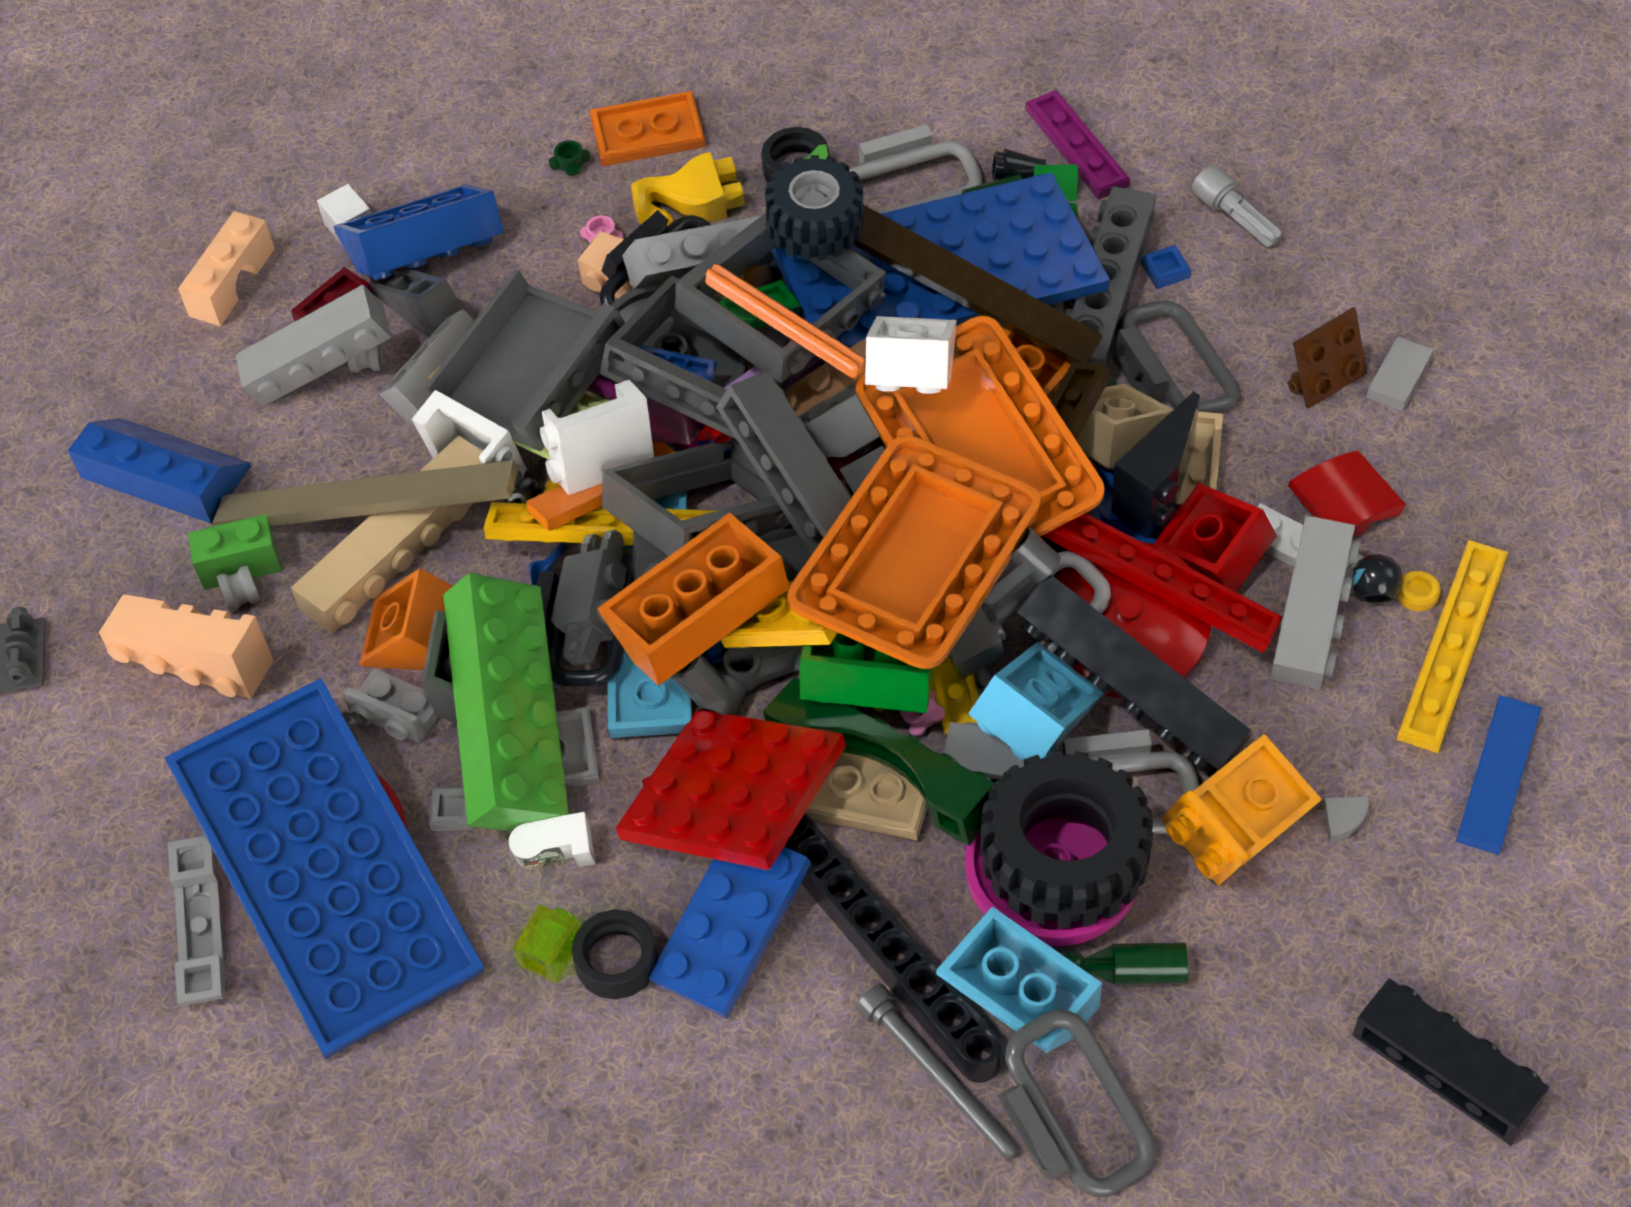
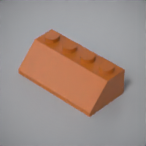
[598,512,789,686]

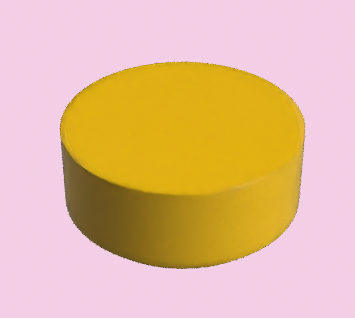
[1397,571,1440,612]

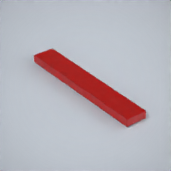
[1042,513,1283,653]

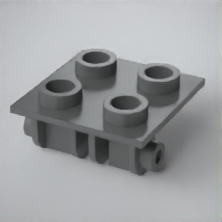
[0,607,46,692]

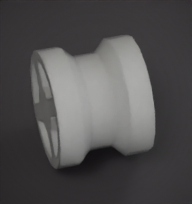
[348,343,383,373]
[216,565,261,613]

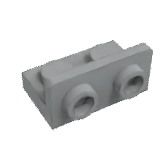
[343,668,438,743]

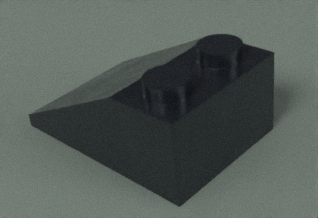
[1111,391,1200,538]

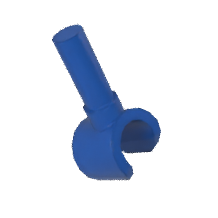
[529,542,567,585]

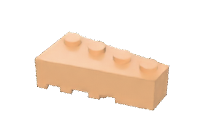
[99,594,274,699]

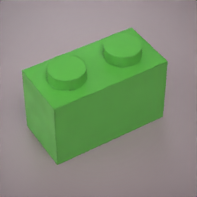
[188,514,282,590]

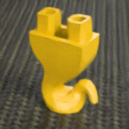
[630,152,745,226]

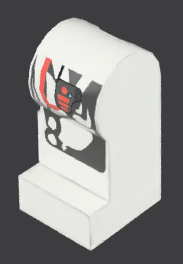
[509,812,596,869]

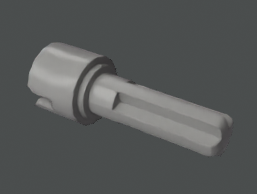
[1191,164,1282,248]

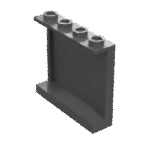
[425,269,626,452]

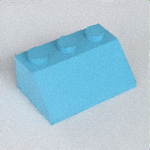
[936,907,1102,1053]

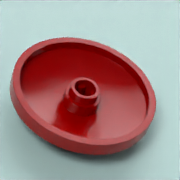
[1047,541,1211,698]

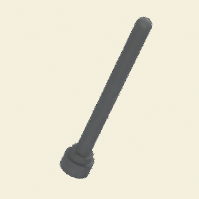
[856,984,1018,1159]

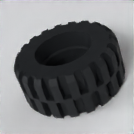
[980,750,1154,928]

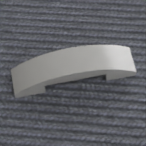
[168,836,226,1007]

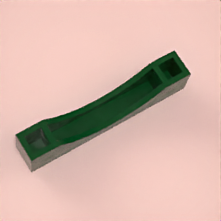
[763,677,994,846]

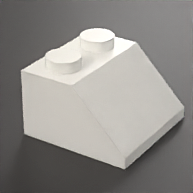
[865,316,957,394]

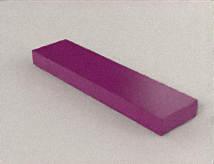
[1026,90,1130,200]

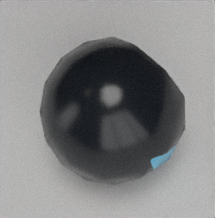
[1351,554,1404,603]

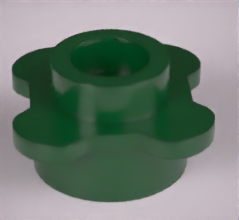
[549,140,591,176]

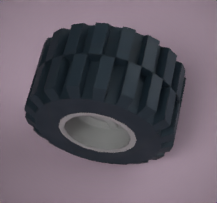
[765,155,863,261]

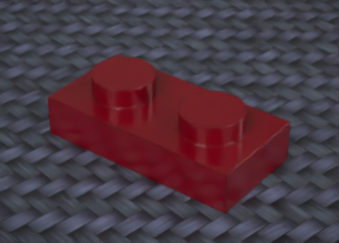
[291,267,372,321]

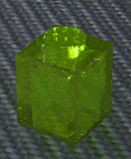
[513,904,580,984]

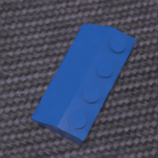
[334,184,504,279]
[68,418,251,524]

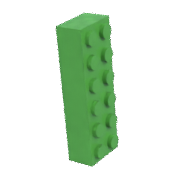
[443,573,569,832]

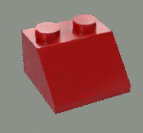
[1154,483,1277,592]

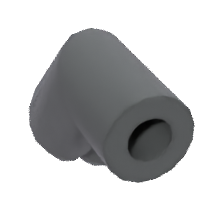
[504,476,542,503]

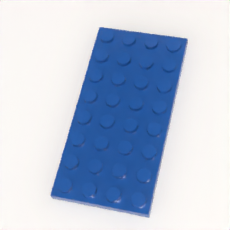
[772,172,1110,363]
[164,678,485,1059]

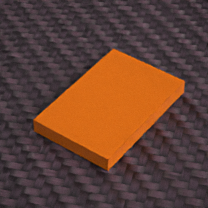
[589,91,706,167]

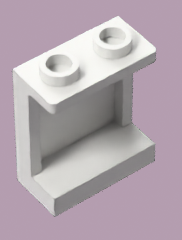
[540,380,654,495]
[411,390,527,486]

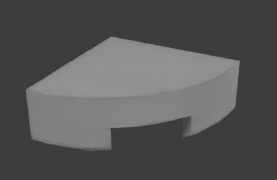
[1323,796,1369,843]

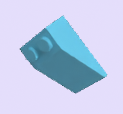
[968,642,1103,761]

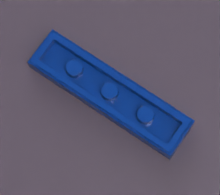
[1455,695,1542,855]

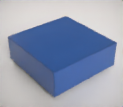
[1141,245,1191,289]

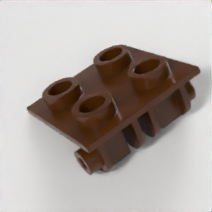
[1287,307,1367,409]

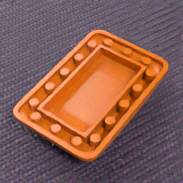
[856,316,1104,537]
[787,436,1041,669]

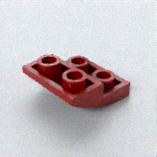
[1288,450,1406,536]

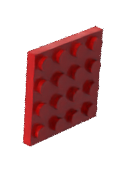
[615,709,846,870]

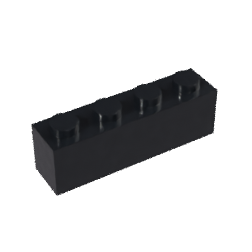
[1352,978,1549,1146]

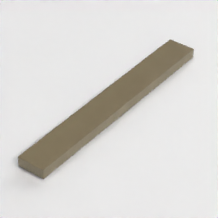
[213,460,518,526]

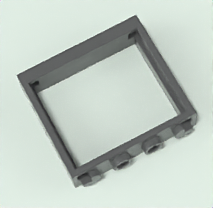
[675,213,886,383]
[599,275,795,439]
[602,438,797,556]

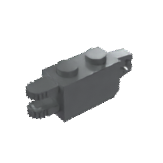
[551,529,627,666]

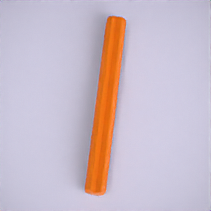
[705,264,866,379]

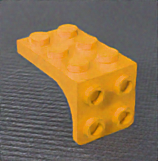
[1161,734,1322,886]

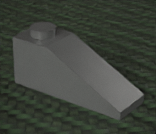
[369,267,462,335]

